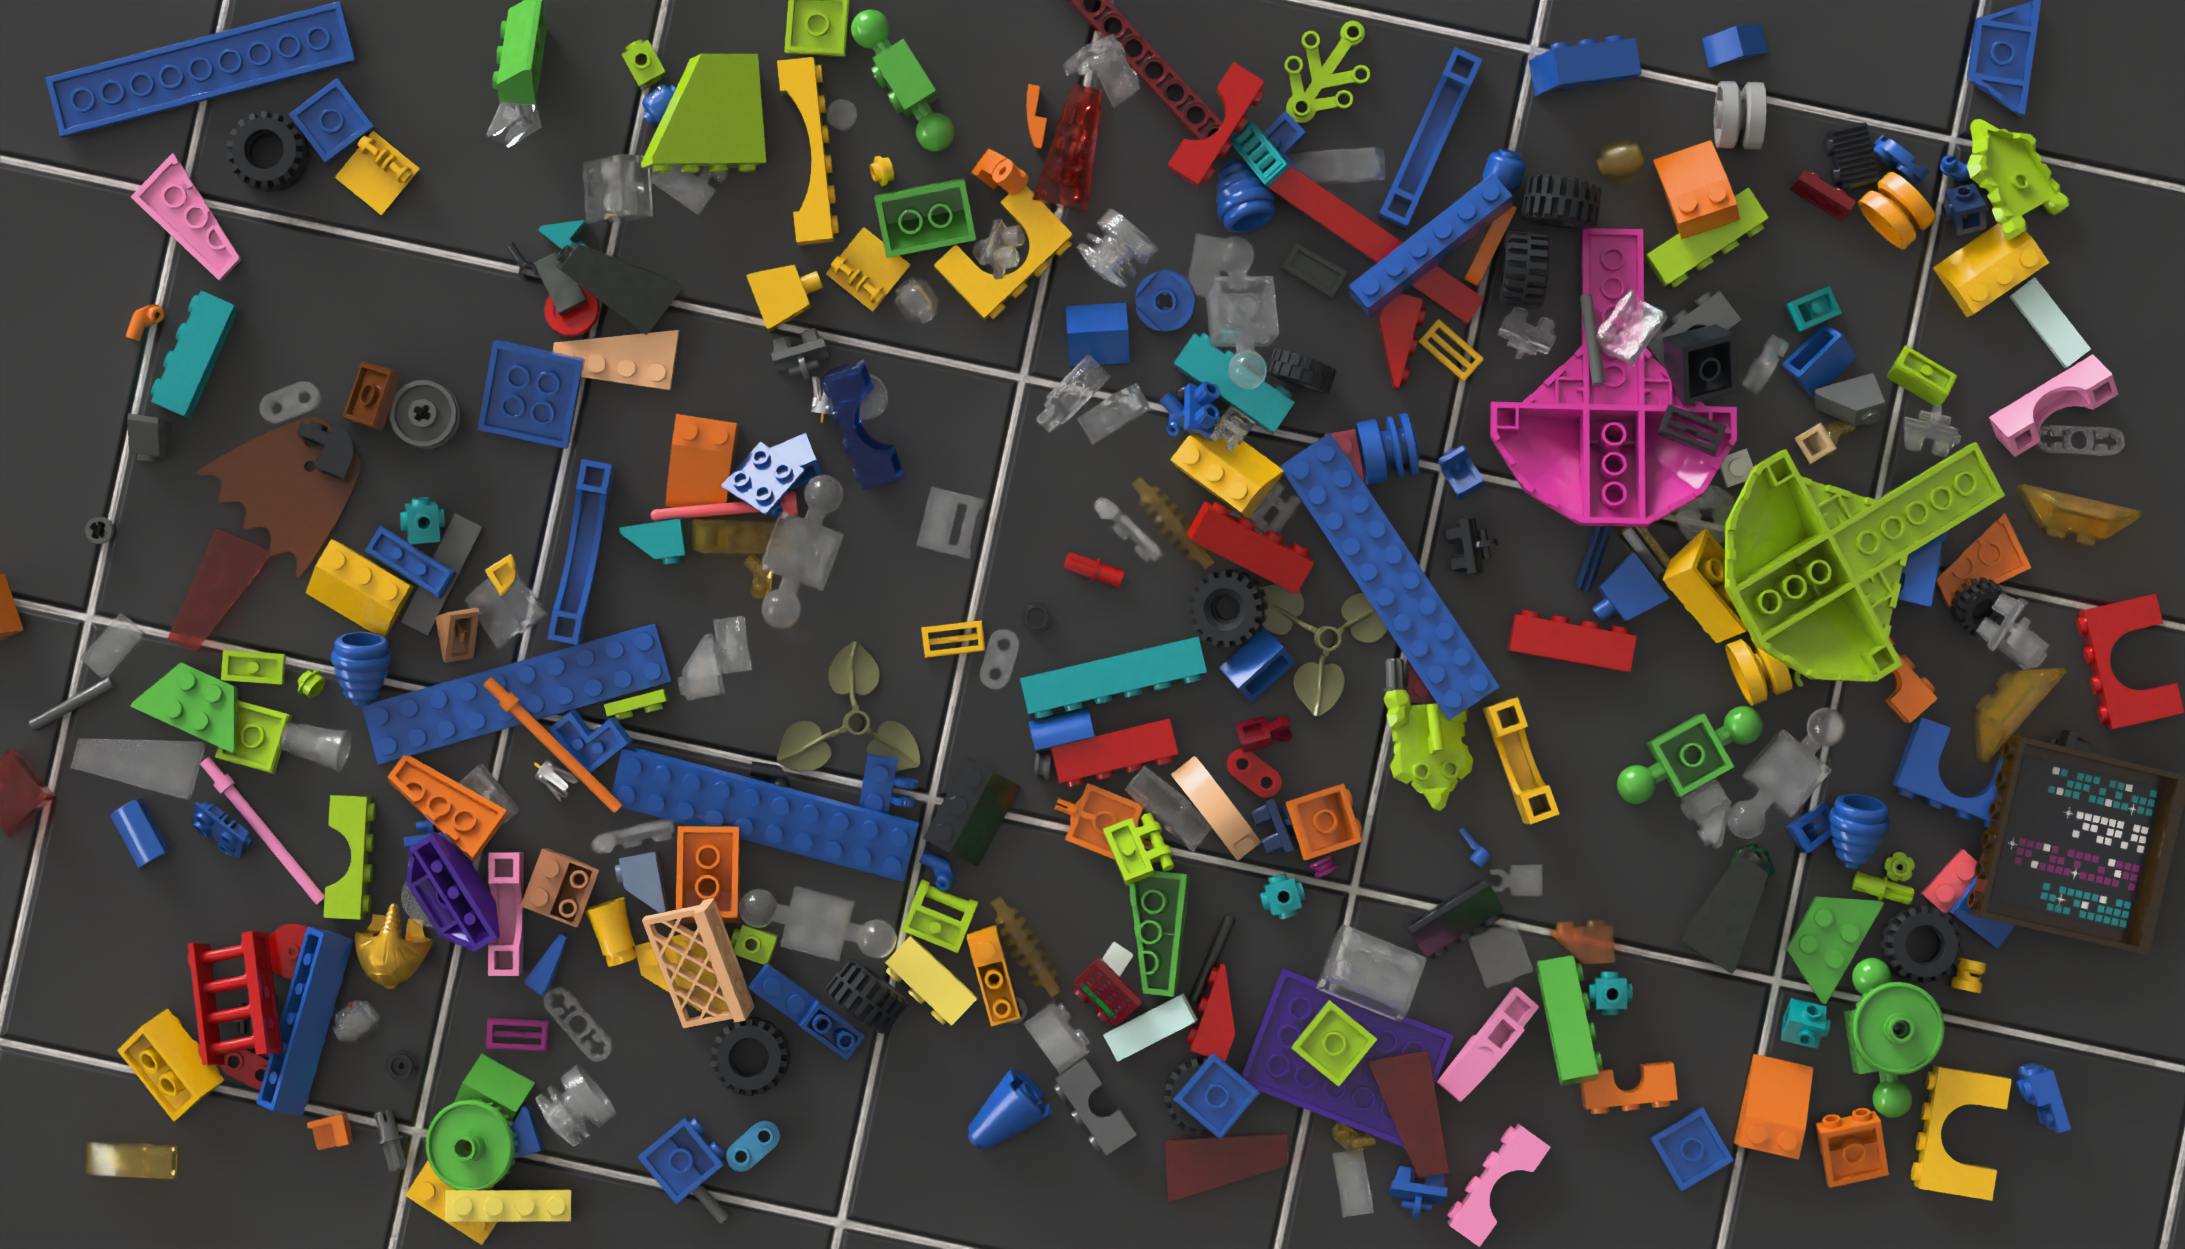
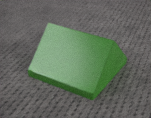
[454,1053,535,1123]

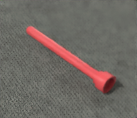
[650,491,798,521]

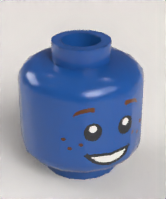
[642,84,676,129]

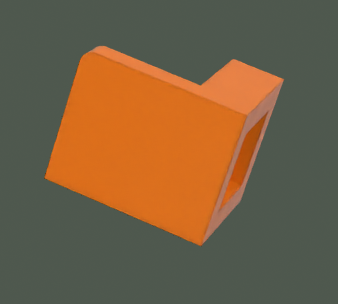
[307,1112,354,1150]

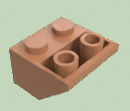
[520,848,600,928]

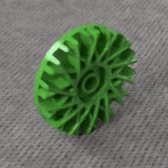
[1850,982,1945,1075]
[426,1098,518,1190]

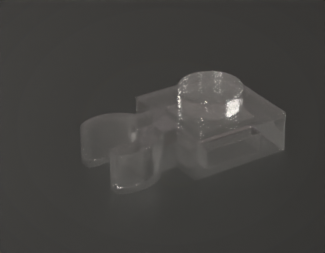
[1489,865,1542,896]

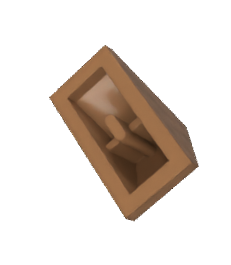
[435,608,479,663]

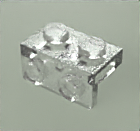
[1596,289,1667,365]

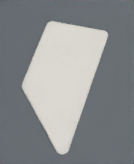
[1102,942,1133,977]

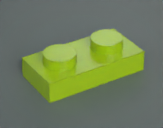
[221,650,286,685]
[604,689,669,721]

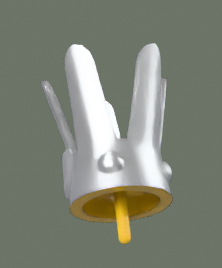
[811,376,844,422]
[534,759,578,802]

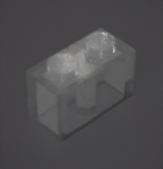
[1023,1001,1090,1074]

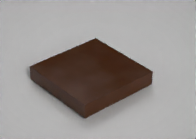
[342,361,402,431]

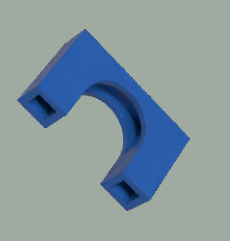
[1891,717,2004,828]

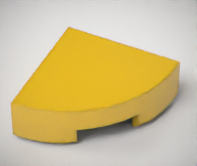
[485,554,517,596]

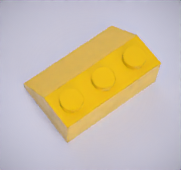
[1933,223,2050,317]
[1170,422,1285,518]
[1663,529,1747,643]
[305,539,416,638]
[117,1008,224,1122]

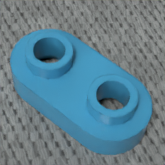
[726,1120,781,1172]

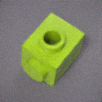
[621,39,668,90]
[730,924,779,965]

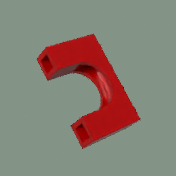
[2076,594,2184,730]

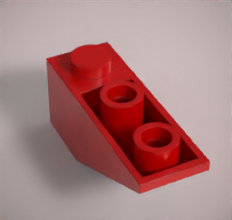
[1378,294,1426,390]
[1186,962,1235,1062]

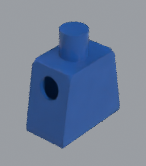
[1591,552,1670,623]

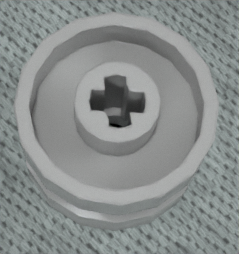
[1714,81,1767,150]

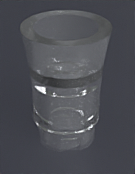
[281,722,351,772]

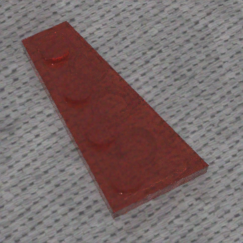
[1032,85,1103,211]
[167,528,271,652]
[1367,1051,1449,1178]
[1165,1133,1289,1202]

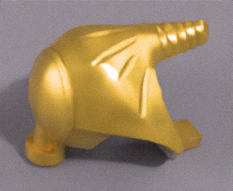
[355,903,433,990]

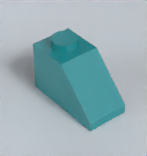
[619,519,688,565]

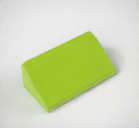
[1887,345,1957,407]

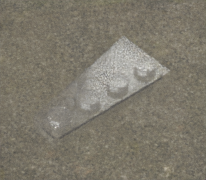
[70,738,207,800]

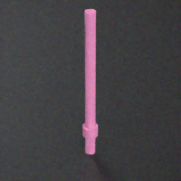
[200,756,325,905]

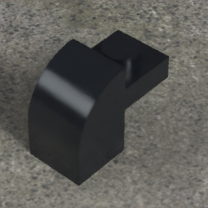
[297,421,356,483]

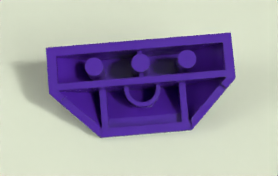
[407,832,500,952]

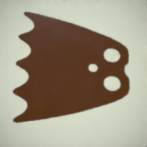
[196,417,361,578]

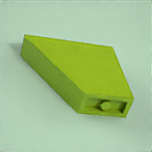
[641,54,766,173]

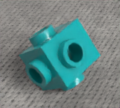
[400,497,445,544]
[1260,873,1306,919]
[1588,971,1633,1015]
[1781,998,1830,1049]

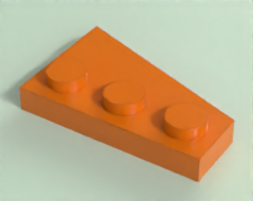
[1935,513,2032,607]

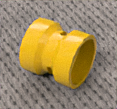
[1950,957,1987,994]

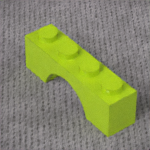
[324,795,376,920]

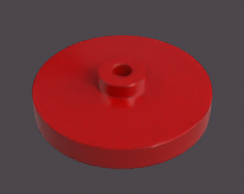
[545,285,600,337]
[269,924,307,979]

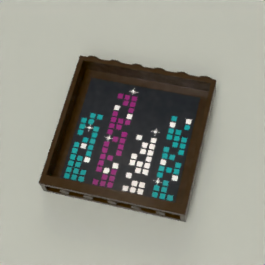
[1967,734,2185,955]

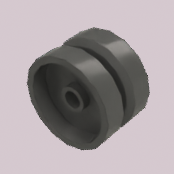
[389,380,462,449]

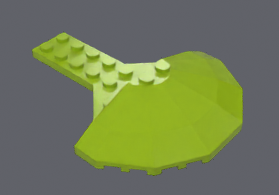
[1725,442,2005,682]

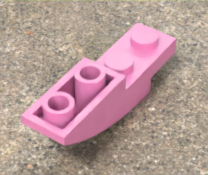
[1436,987,1539,1102]

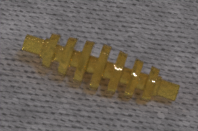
[1132,477,1214,570]
[991,896,1061,998]

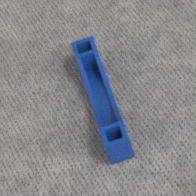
[1377,47,1483,230]
[547,459,616,646]

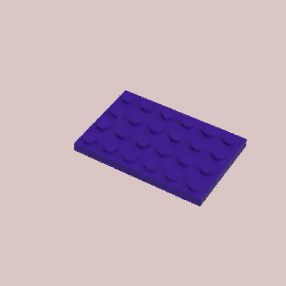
[1241,968,1454,1150]

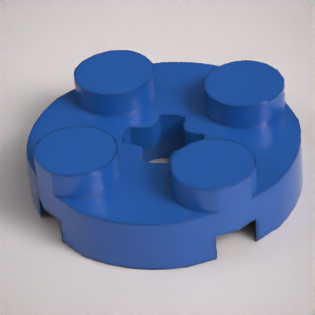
[1873,135,1929,186]
[1135,269,1197,331]

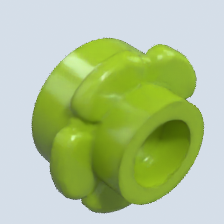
[298,670,326,698]
[1884,852,1915,882]

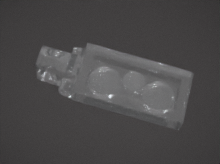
[1036,354,1111,432]

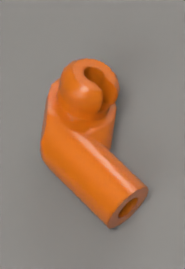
[125,304,165,342]

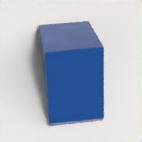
[1701,24,1768,68]
[1784,802,1831,853]
[511,1104,544,1159]

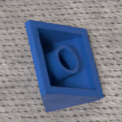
[1066,302,1130,367]

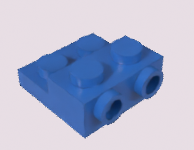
[2015,1063,2071,1133]
[638,1116,726,1204]

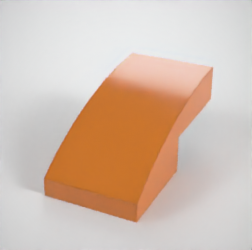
[1026,84,1047,152]

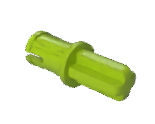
[1852,871,1915,905]

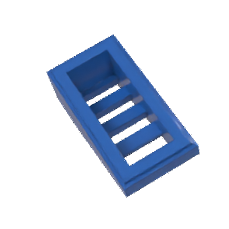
[524,932,569,997]

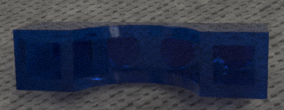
[823,360,904,491]

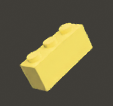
[885,935,978,1026]

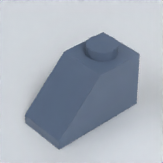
[615,851,669,913]

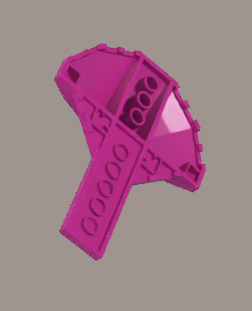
[1490,228,1737,527]

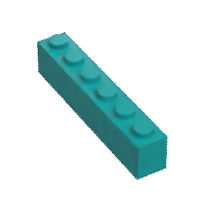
[1020,637,1207,719]

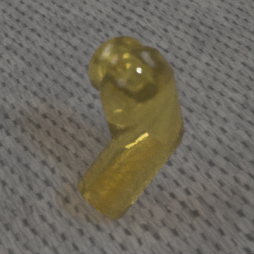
[1824,421,1856,456]
[743,553,773,599]
[1332,1122,1376,1151]

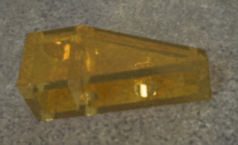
[691,519,791,554]

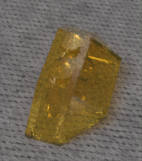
[2016,484,2143,545]
[1973,668,2067,763]

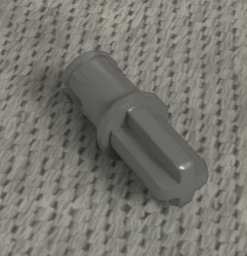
[1383,658,1408,713]
[374,1109,407,1171]

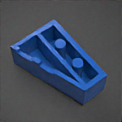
[1528,35,1642,96]
[1897,531,1948,609]

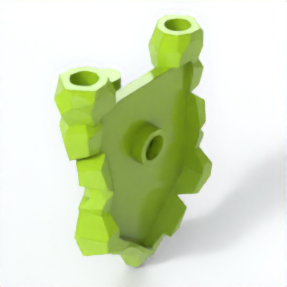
[1967,119,2070,240]
[1383,690,1473,811]

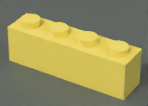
[445,1189,571,1222]

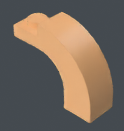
[1171,756,1261,861]

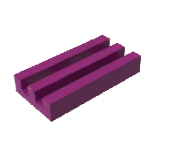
[486,1018,550,1052]

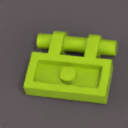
[1103,813,1174,886]

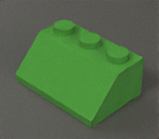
[492,0,547,105]
[874,178,976,258]

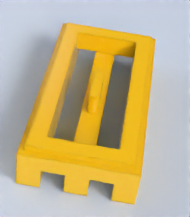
[1418,319,1484,382]
[921,620,986,658]

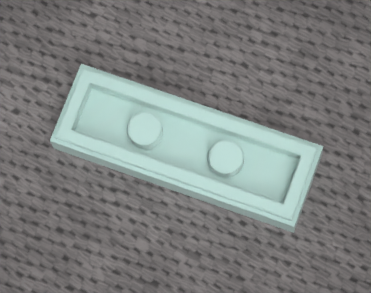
[2009,277,2091,368]
[1103,993,1198,1062]

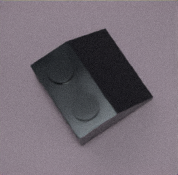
[1663,324,1738,405]

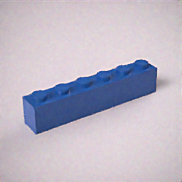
[1349,173,1512,318]
[256,926,354,1116]

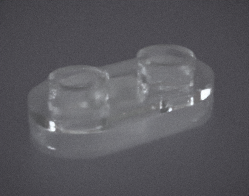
[260,381,321,424]
[980,629,1019,689]

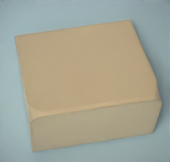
[1794,423,1837,464]

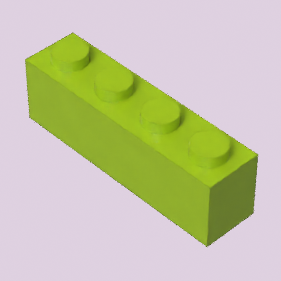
[1644,187,1769,288]

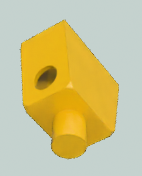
[746,265,823,332]

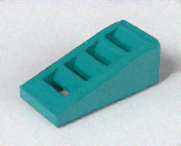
[1230,121,1290,187]

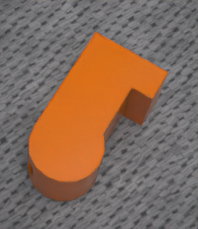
[971,148,1029,195]

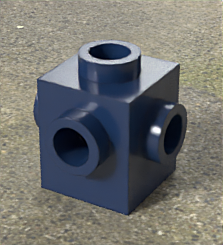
[1941,184,1988,236]

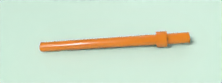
[483,676,622,813]

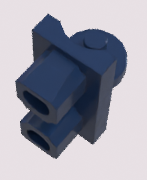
[1250,798,1296,854]

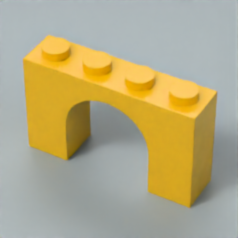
[934,185,1073,320]
[1482,697,1559,825]
[1911,1065,2012,1201]

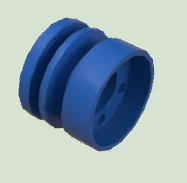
[1355,413,1420,485]

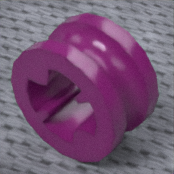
[1308,853,1339,879]

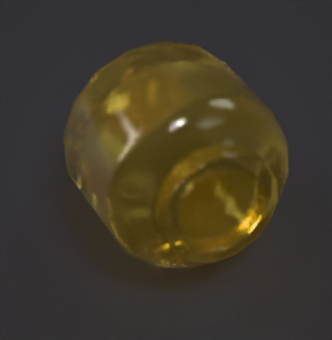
[1597,138,1645,183]

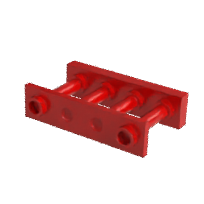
[187,931,282,1066]

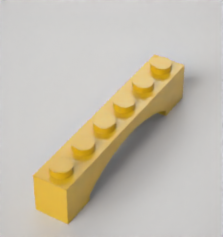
[777,57,839,246]

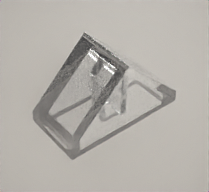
[486,102,542,147]

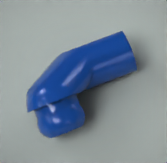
[1940,155,1970,182]
[1159,391,1185,437]
[919,849,955,891]

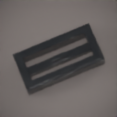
[1657,404,1726,457]

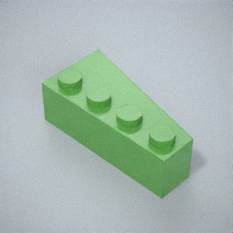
[1129,870,1191,997]

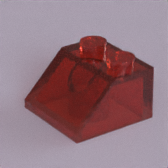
[0,750,56,836]

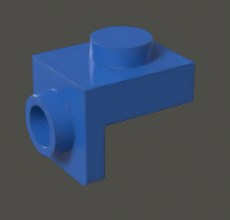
[1438,445,1486,500]

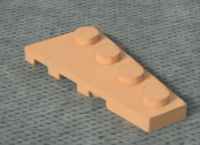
[553,330,680,391]

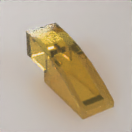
[86,1143,178,1179]

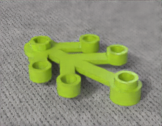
[1284,21,1370,123]

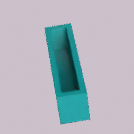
[150,290,240,419]
[1173,333,1295,434]

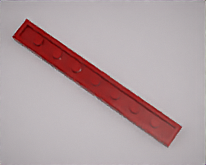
[1267,165,1485,324]

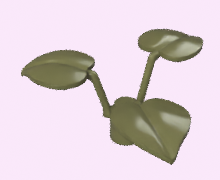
[1259,584,1388,716]
[777,641,920,772]

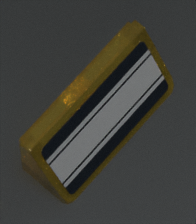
[1617,527,1670,580]

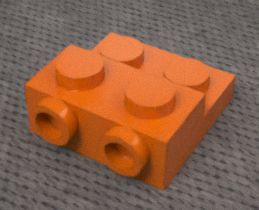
[1286,783,1363,860]
[1815,1108,1889,1188]

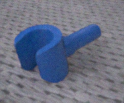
[1459,827,1490,868]

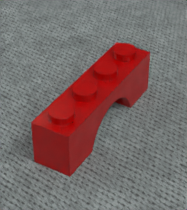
[1167,62,1266,188]

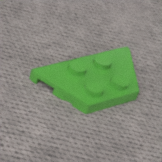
[130,662,238,754]
[1785,896,1884,1005]

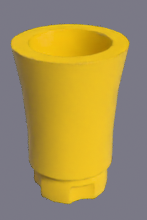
[585,897,637,967]

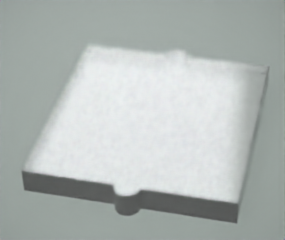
[1468,921,1533,989]

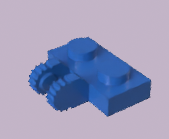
[859,753,919,814]

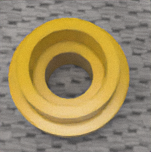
[870,156,894,186]

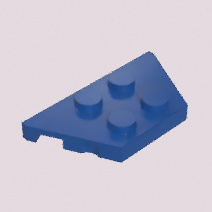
[1967,0,2041,116]

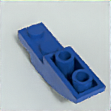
[748,962,865,1060]

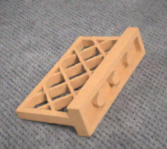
[642,898,755,1028]

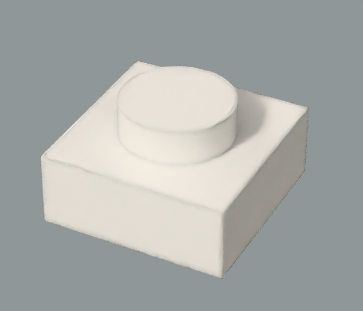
[1720,448,1753,488]

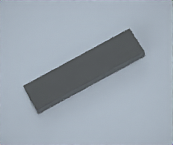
[401,513,484,636]

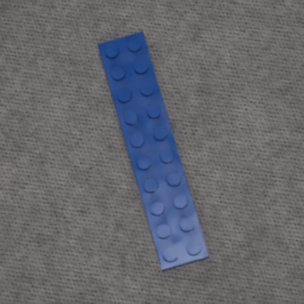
[45,1,357,138]
[1279,433,1500,721]
[362,623,673,765]
[612,746,919,882]

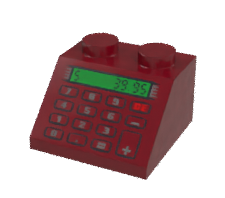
[1073,956,1143,1027]

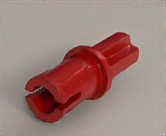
[1064,552,1125,589]

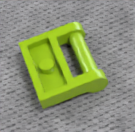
[901,879,978,953]

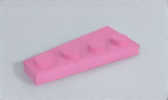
[131,153,242,281]

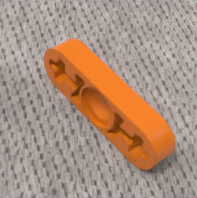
[1464,205,1517,286]

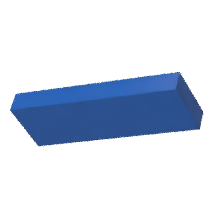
[365,525,457,599]

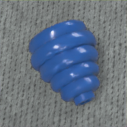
[1216,158,1276,233]
[330,632,393,706]
[1829,794,1890,868]

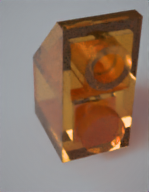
[1549,919,1615,964]

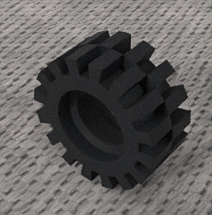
[1951,577,2012,637]

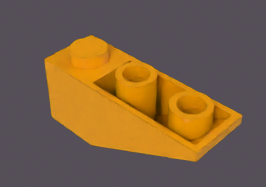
[967,925,1021,1026]

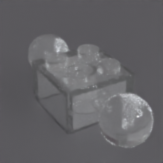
[1205,236,1279,390]
[760,475,844,628]
[1727,708,1846,839]
[739,886,897,962]

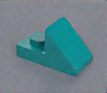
[538,220,589,249]
[1786,286,1842,333]

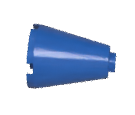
[968,1068,1053,1150]

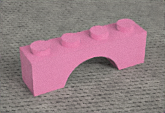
[1989,355,2119,457]
[488,852,524,976]
[1447,1123,1551,1247]

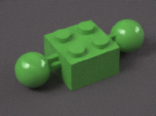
[851,9,955,152]
[1617,706,1763,804]
[1843,958,1912,1118]

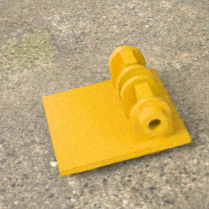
[335,131,420,215]
[826,227,911,312]

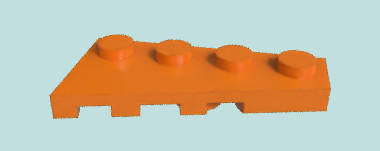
[387,755,508,863]

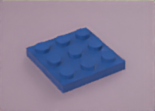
[477,340,585,449]

